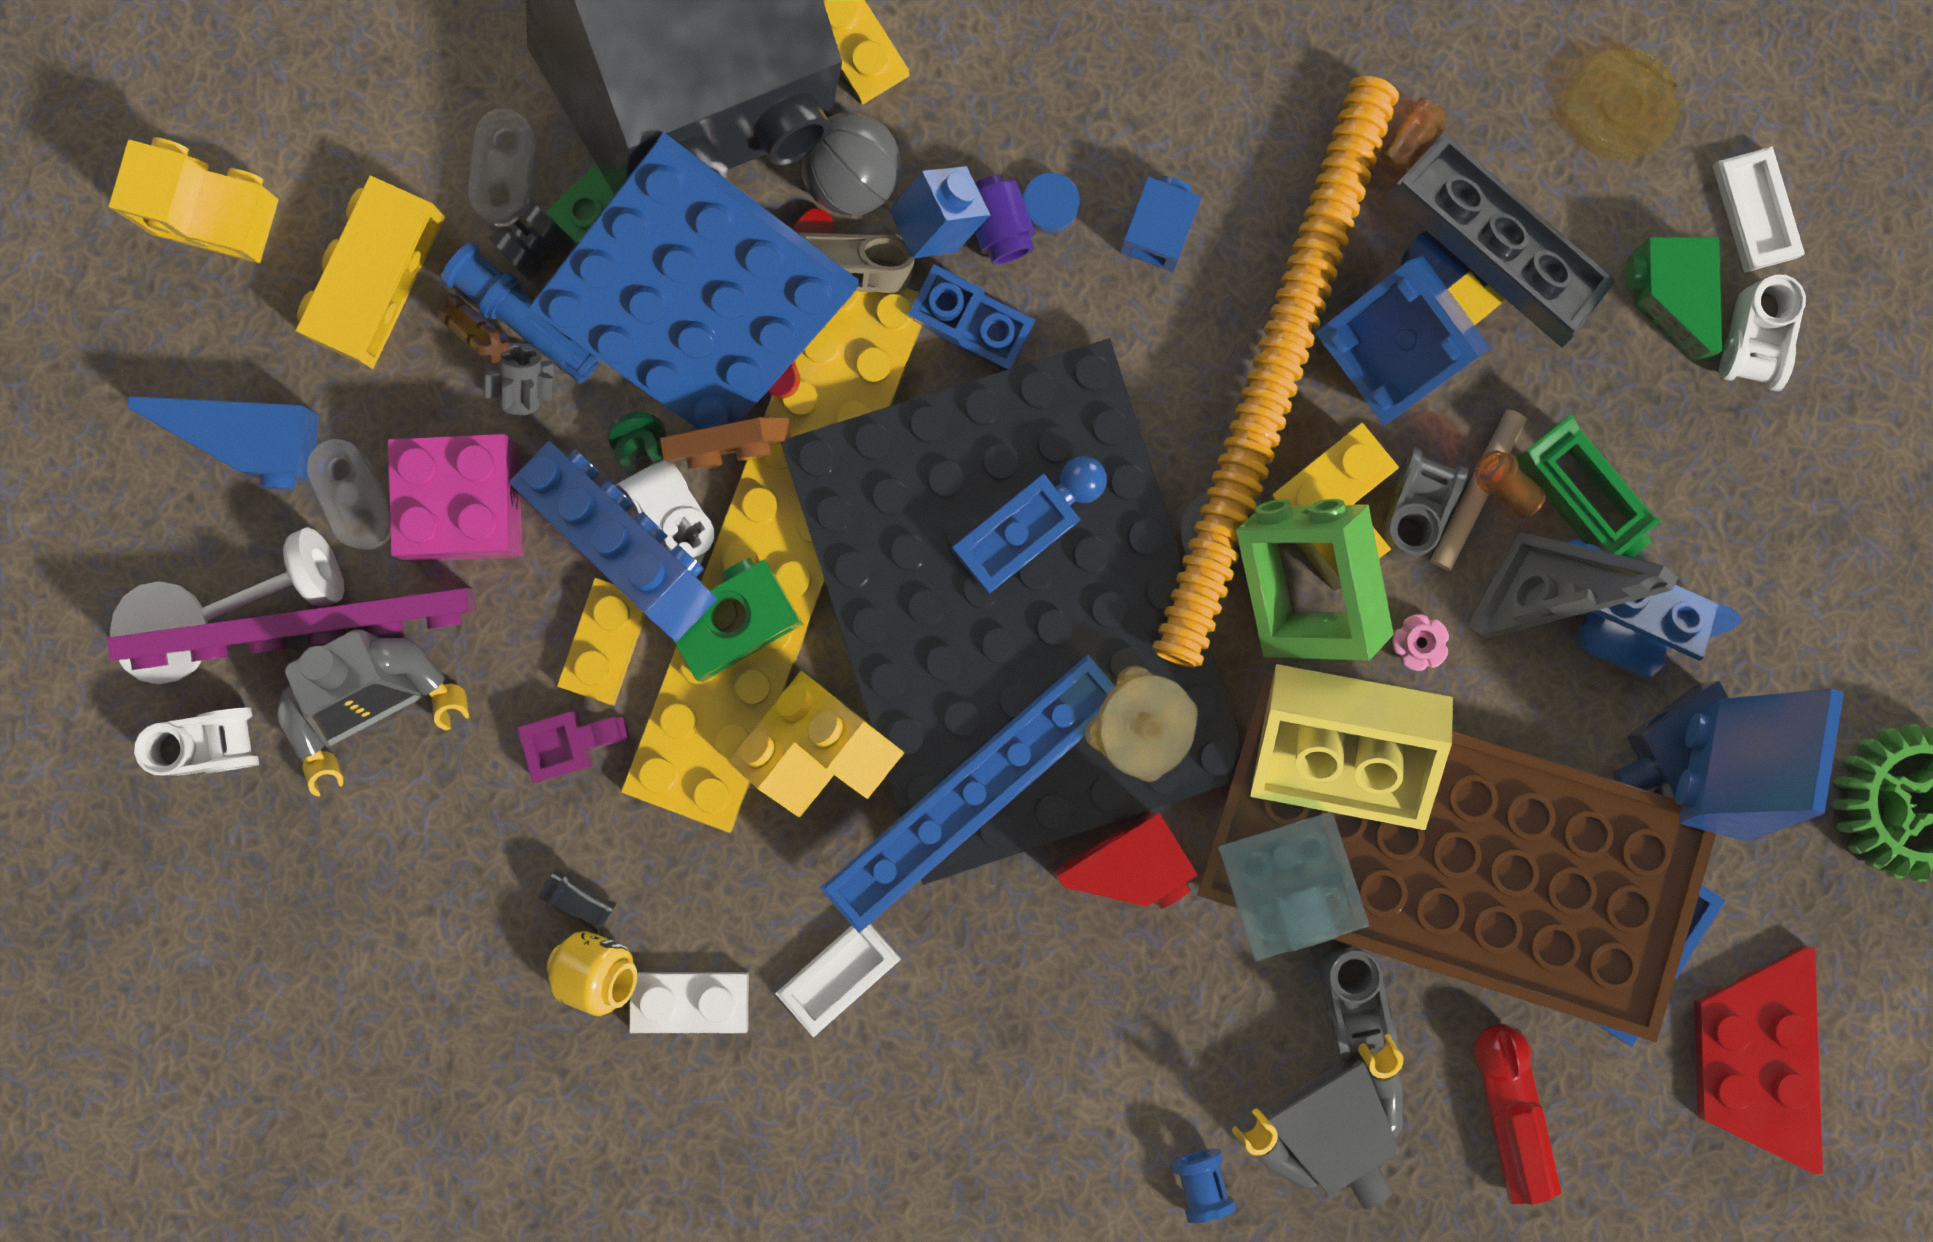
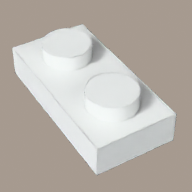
[630,972,749,1033]

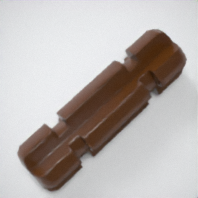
[438,296,510,363]

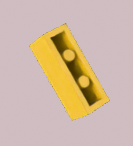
[295,175,445,369]

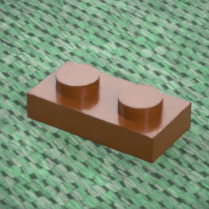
[660,417,791,470]

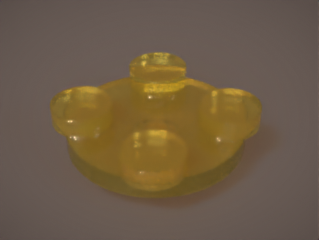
[1085,665,1198,782]

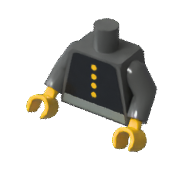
[277,630,469,797]

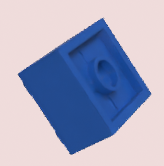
[1315,256,1491,426]

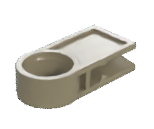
[799,232,915,293]

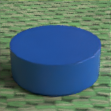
[1023,173,1080,233]

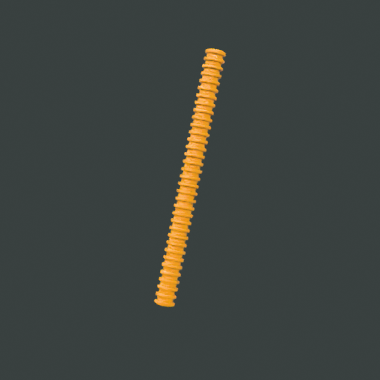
[1152,76,1399,668]

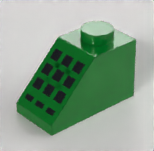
[1625,237,1722,362]

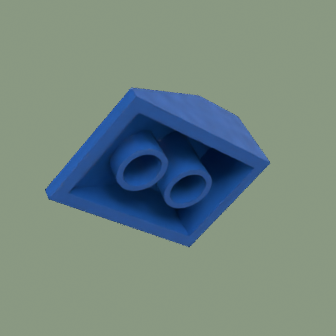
[1675,689,1844,842]

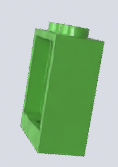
[1236,499,1394,661]

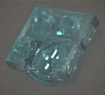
[1218,812,1370,961]

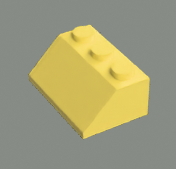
[1250,664,1453,830]

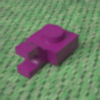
[517,711,630,783]

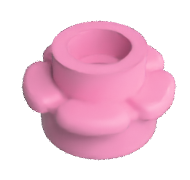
[1392,614,1449,671]

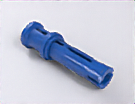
[440,242,601,384]

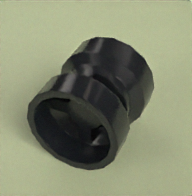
[489,200,570,281]

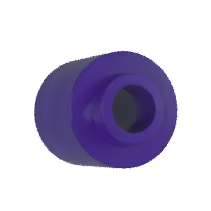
[975,174,1035,265]

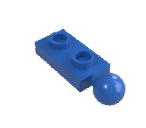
[951,456,1107,595]

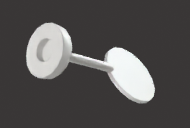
[110,527,345,685]

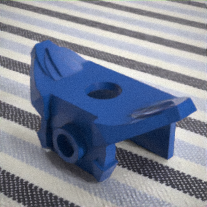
[1569,538,1742,680]

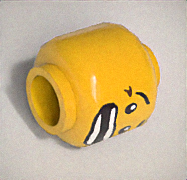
[547,931,637,1016]

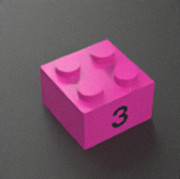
[388,434,523,562]

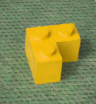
[109,137,279,263]
[1263,423,1399,591]
[728,671,904,818]

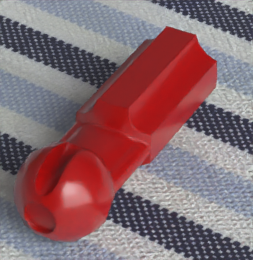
[1474,1024,1562,1205]

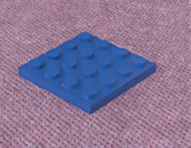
[529,132,859,430]

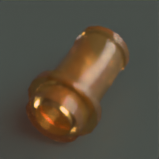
[1380,97,1448,174]
[1475,450,1546,518]

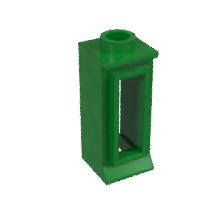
[1513,414,1661,558]

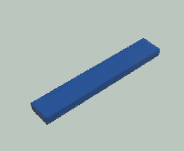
[820,655,1127,933]

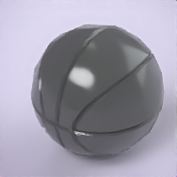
[800,113,901,215]

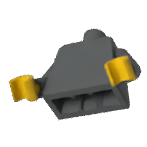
[1232,1034,1403,1209]

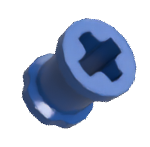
[1170,1148,1236,1223]

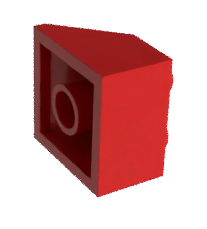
[1052,811,1198,909]

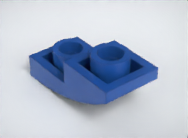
[908,264,1035,371]

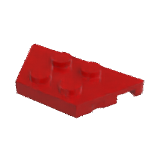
[1694,946,1823,1174]

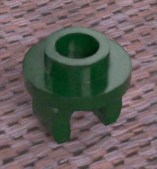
[608,412,666,474]

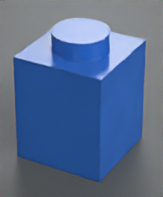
[889,166,990,258]
[1120,176,1202,272]

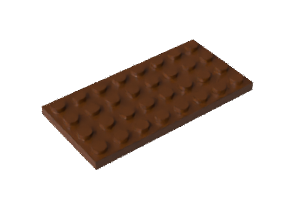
[1197,673,1716,1043]

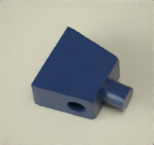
[1613,681,1729,800]

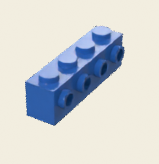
[508,441,718,642]

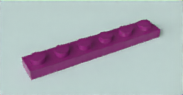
[107,588,476,670]

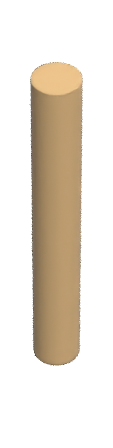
[1430,409,1527,571]

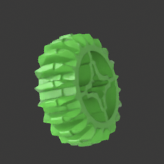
[1831,724,1933,882]

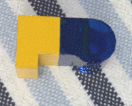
[1400,231,1506,325]

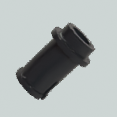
[538,868,617,934]

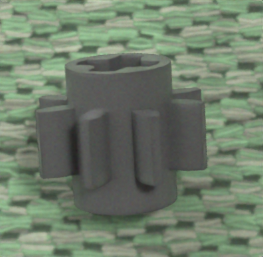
[484,343,554,415]

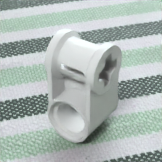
[1719,275,1806,392]
[615,459,714,564]
[134,707,259,775]

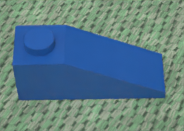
[128,396,319,491]

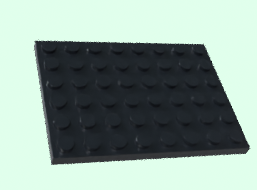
[781,338,1242,885]

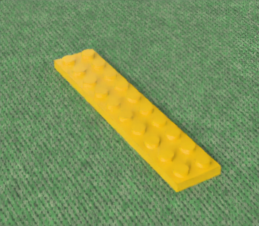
[621,288,922,833]

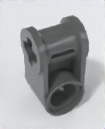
[1379,447,1468,563]
[1320,944,1398,1062]

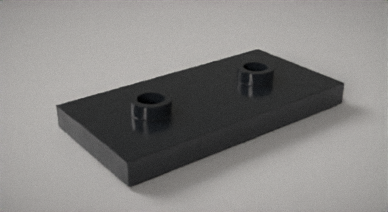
[1387,133,1615,348]

